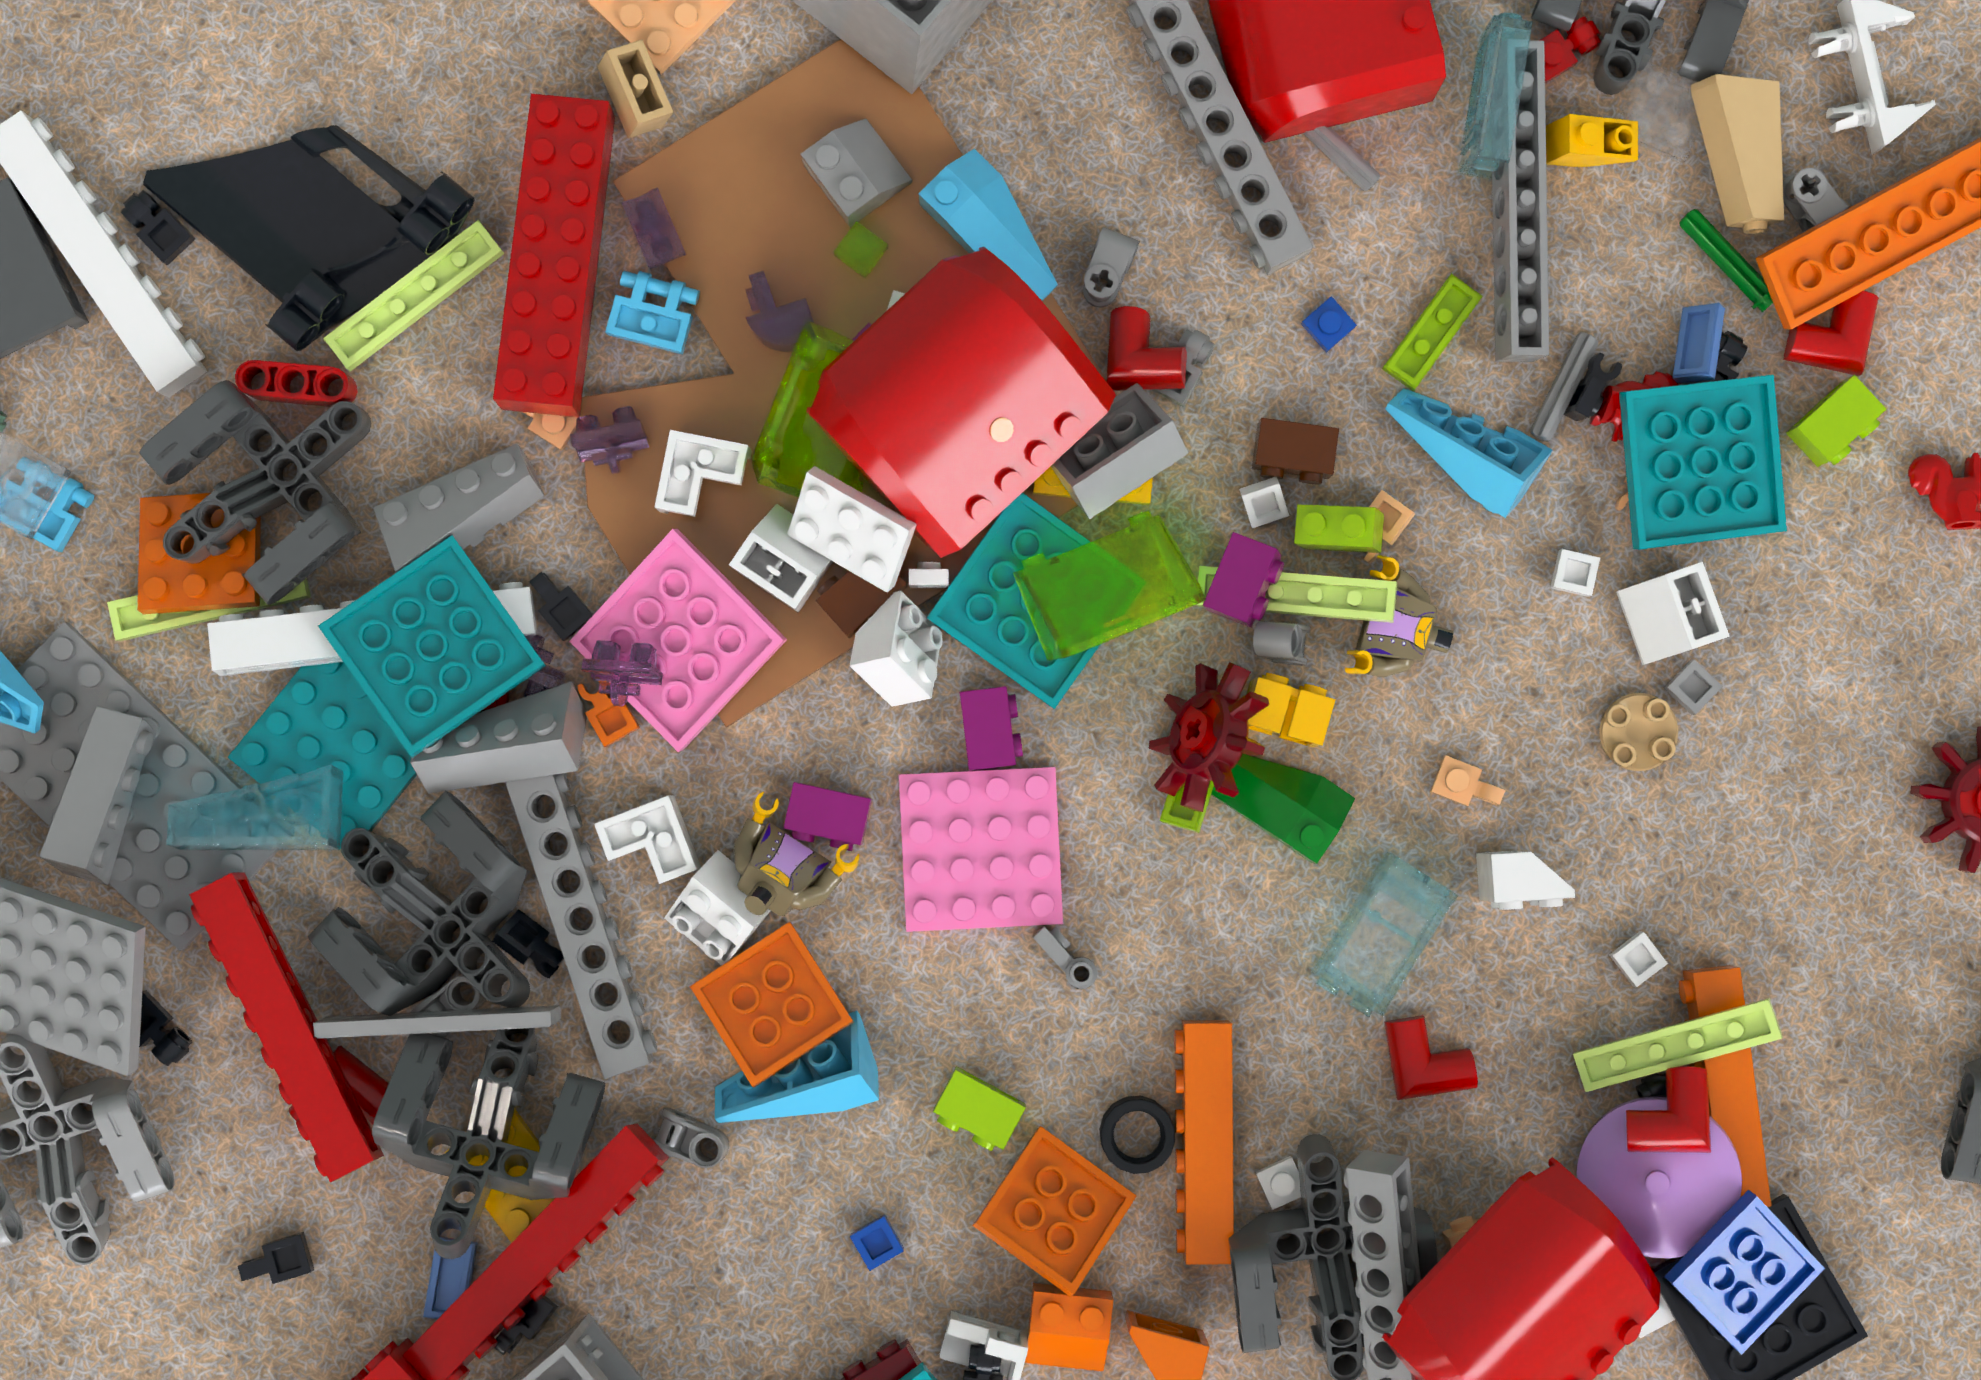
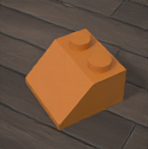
[1025,1283,1114,1371]
[1125,1310,1210,1380]

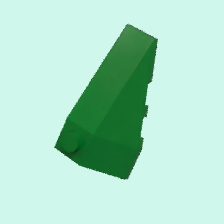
[1211,754,1355,864]

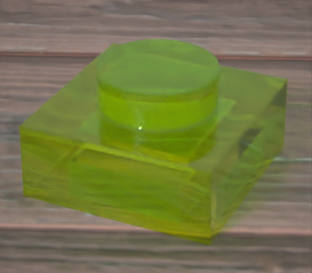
[833,221,888,278]

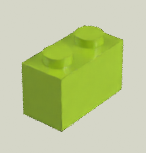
[1786,375,1886,467]
[1294,504,1384,553]
[933,1066,1026,1151]

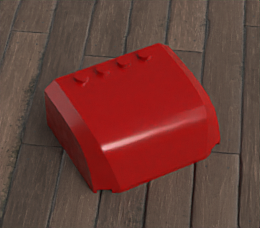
[1207,0,1446,143]
[806,247,1116,558]
[1382,1157,1661,1380]

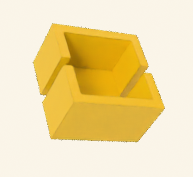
[1247,673,1336,748]

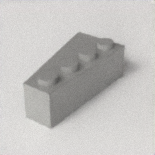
[373,443,544,573]
[410,681,587,794]
[39,706,154,885]

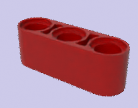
[235,360,358,407]

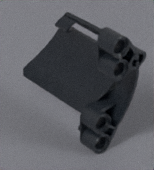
[143,125,475,351]

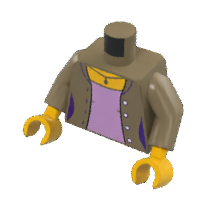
[1345,555,1453,678]
[734,792,859,916]

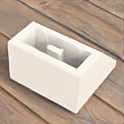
[729,504,833,613]
[1616,562,1729,665]
[849,591,943,707]
[664,850,771,966]
[1476,851,1575,910]

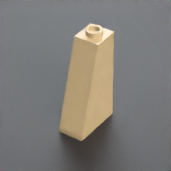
[1691,74,1784,234]

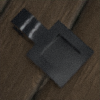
[1564,353,1622,421]
[529,572,594,641]
[492,909,564,979]
[238,1232,315,1284]
[494,1296,558,1355]

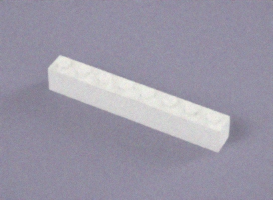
[0,110,207,398]
[207,582,538,676]

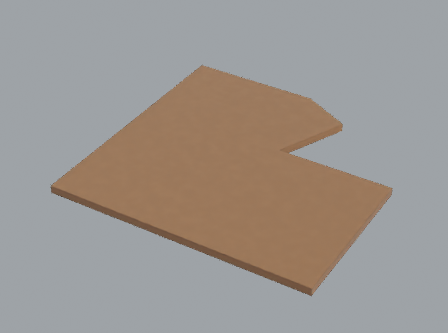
[581,39,1117,727]

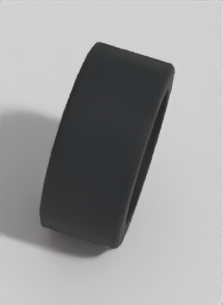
[1099,1095,1175,1174]

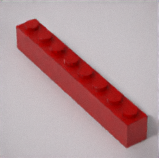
[189,872,384,1183]
[403,1123,670,1380]

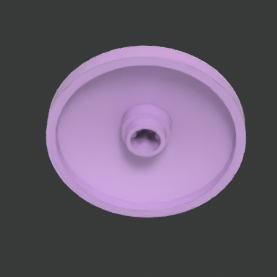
[1577,1097,1742,1258]

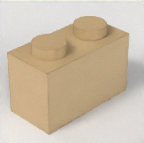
[598,40,673,139]

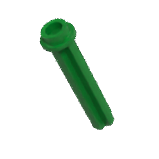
[1679,209,1773,312]

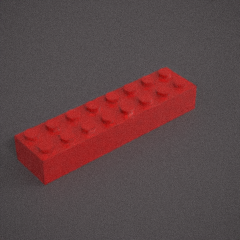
[493,93,615,417]

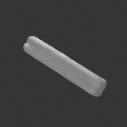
[1303,126,1380,191]
[1530,332,1598,442]

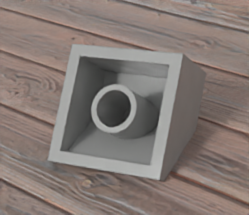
[801,118,912,227]

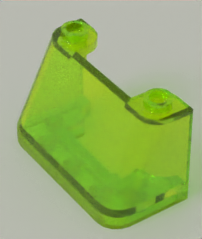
[752,321,863,497]
[1013,510,1206,661]

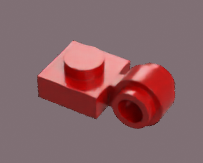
[1539,16,1601,84]

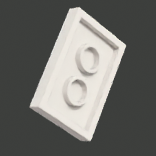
[787,466,917,593]

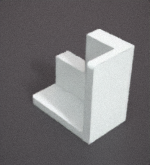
[654,430,752,517]
[594,795,701,884]
[940,1311,1028,1380]

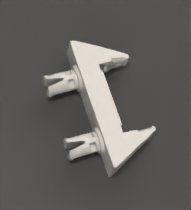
[1809,0,1936,154]

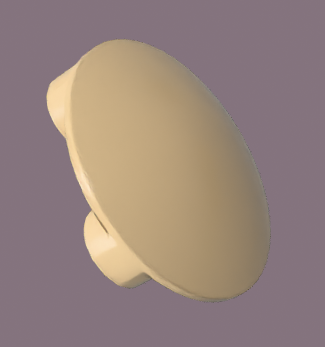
[1599,693,1678,771]

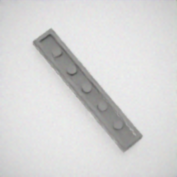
[313,1005,561,1039]

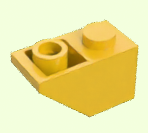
[1546,114,1638,167]

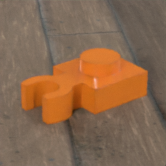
[577,673,640,747]

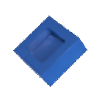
[1301,296,1357,353]
[850,1214,904,1271]

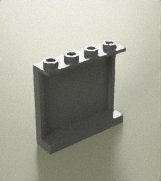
[0,177,89,359]

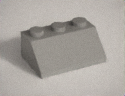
[1051,383,1188,519]

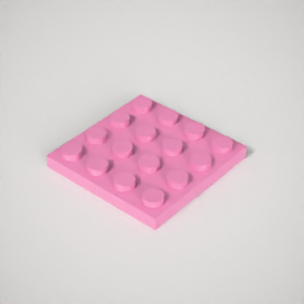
[569,529,787,752]
[899,767,1063,932]

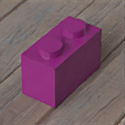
[1203,532,1284,628]
[960,686,1023,771]
[783,782,872,851]

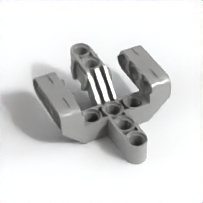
[0,1034,175,1265]

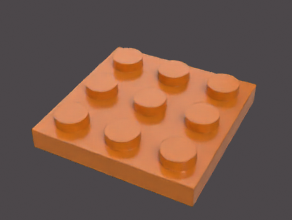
[137,493,261,614]
[690,922,854,1088]
[972,1126,1137,1296]

